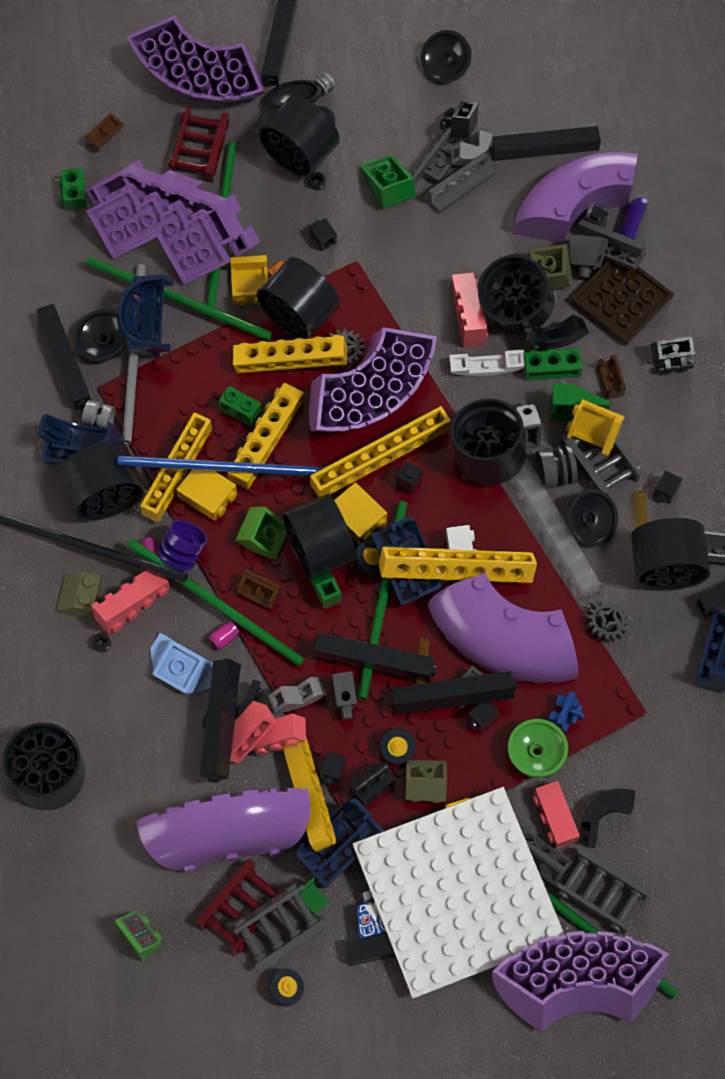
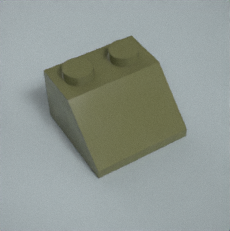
[530,244,572,289]
[56,572,103,619]
[405,760,447,803]

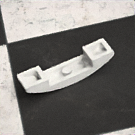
[449,350,525,376]

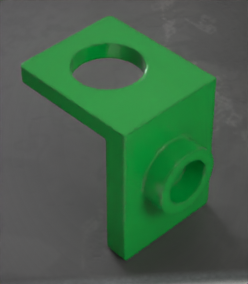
[299,878,329,915]

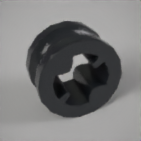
[309,172,325,190]
[93,633,111,653]

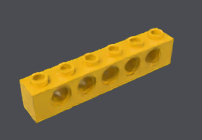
[233,335,347,374]
[227,383,304,490]
[140,412,212,523]

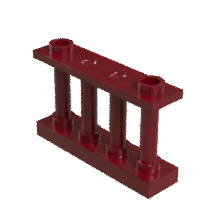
[168,106,229,183]
[196,859,285,956]

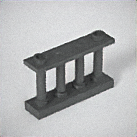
[560,433,642,496]
[554,846,651,934]
[229,882,328,972]

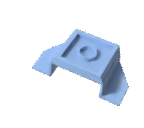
[150,633,213,694]

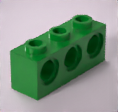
[524,348,582,381]

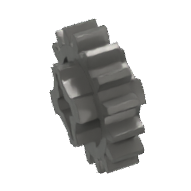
[324,329,364,368]
[586,601,629,643]

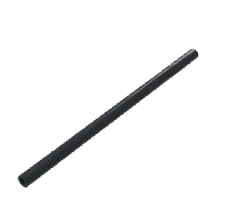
[0,513,188,583]

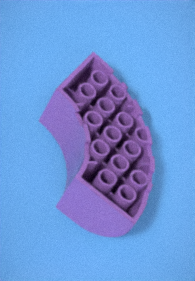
[127,15,265,102]
[512,152,638,244]
[308,327,437,433]
[428,573,578,684]
[137,788,310,873]
[492,931,669,1032]

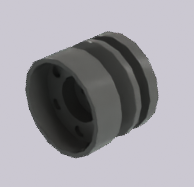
[536,444,577,489]

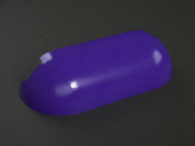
[618,197,649,253]

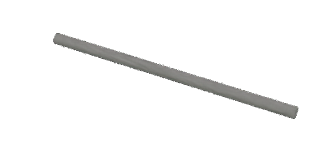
[122,264,146,445]

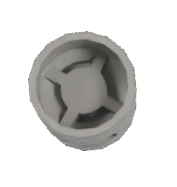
[82,400,115,428]

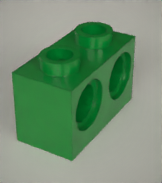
[59,168,87,210]
[219,386,262,428]

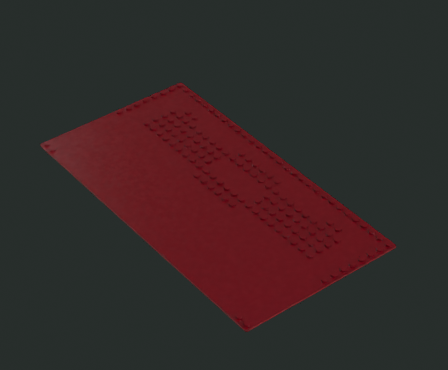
[99,261,646,832]

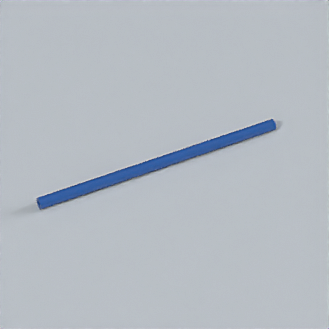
[116,456,324,476]

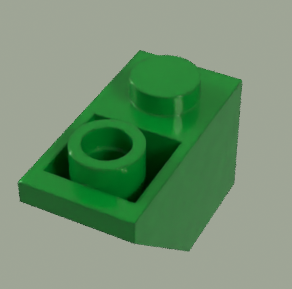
[310,573,342,609]

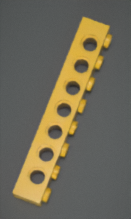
[310,406,451,497]
[379,547,537,583]

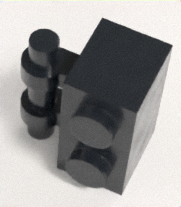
[440,101,478,139]
[650,336,695,374]
[349,761,395,807]

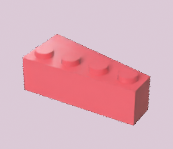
[451,272,488,348]
[91,571,170,635]

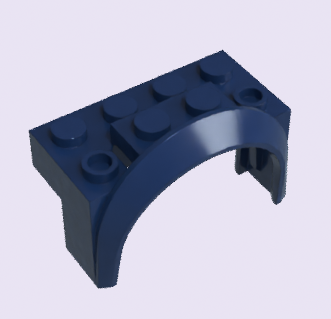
[117,274,174,358]
[37,414,125,466]
[371,516,441,606]
[695,610,725,691]
[297,798,384,889]

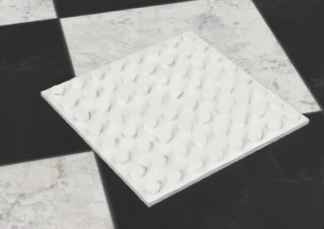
[352,787,565,999]

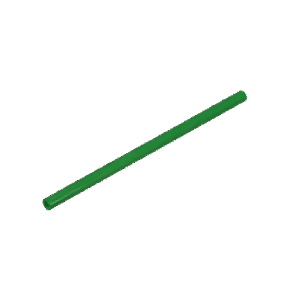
[205,142,237,319]
[86,256,272,341]
[357,501,408,700]
[127,538,304,666]
[546,890,678,999]

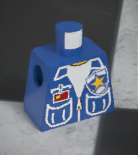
[356,891,387,939]

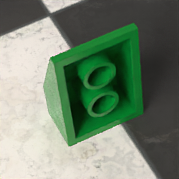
[359,154,416,208]
[550,382,610,421]

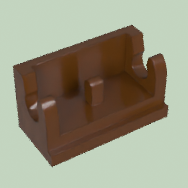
[86,113,124,152]
[596,355,626,400]
[237,569,281,610]

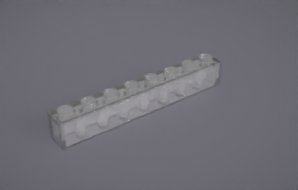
[507,459,602,602]

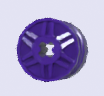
[157,520,207,571]

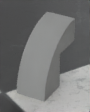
[451,131,492,166]
[268,677,327,713]

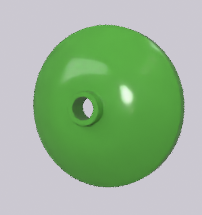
[508,719,568,778]

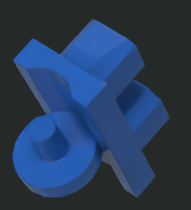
[549,692,585,733]

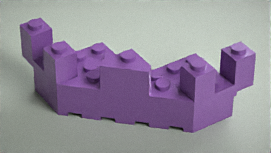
[86,160,260,285]

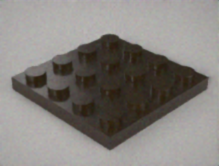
[571,251,674,345]

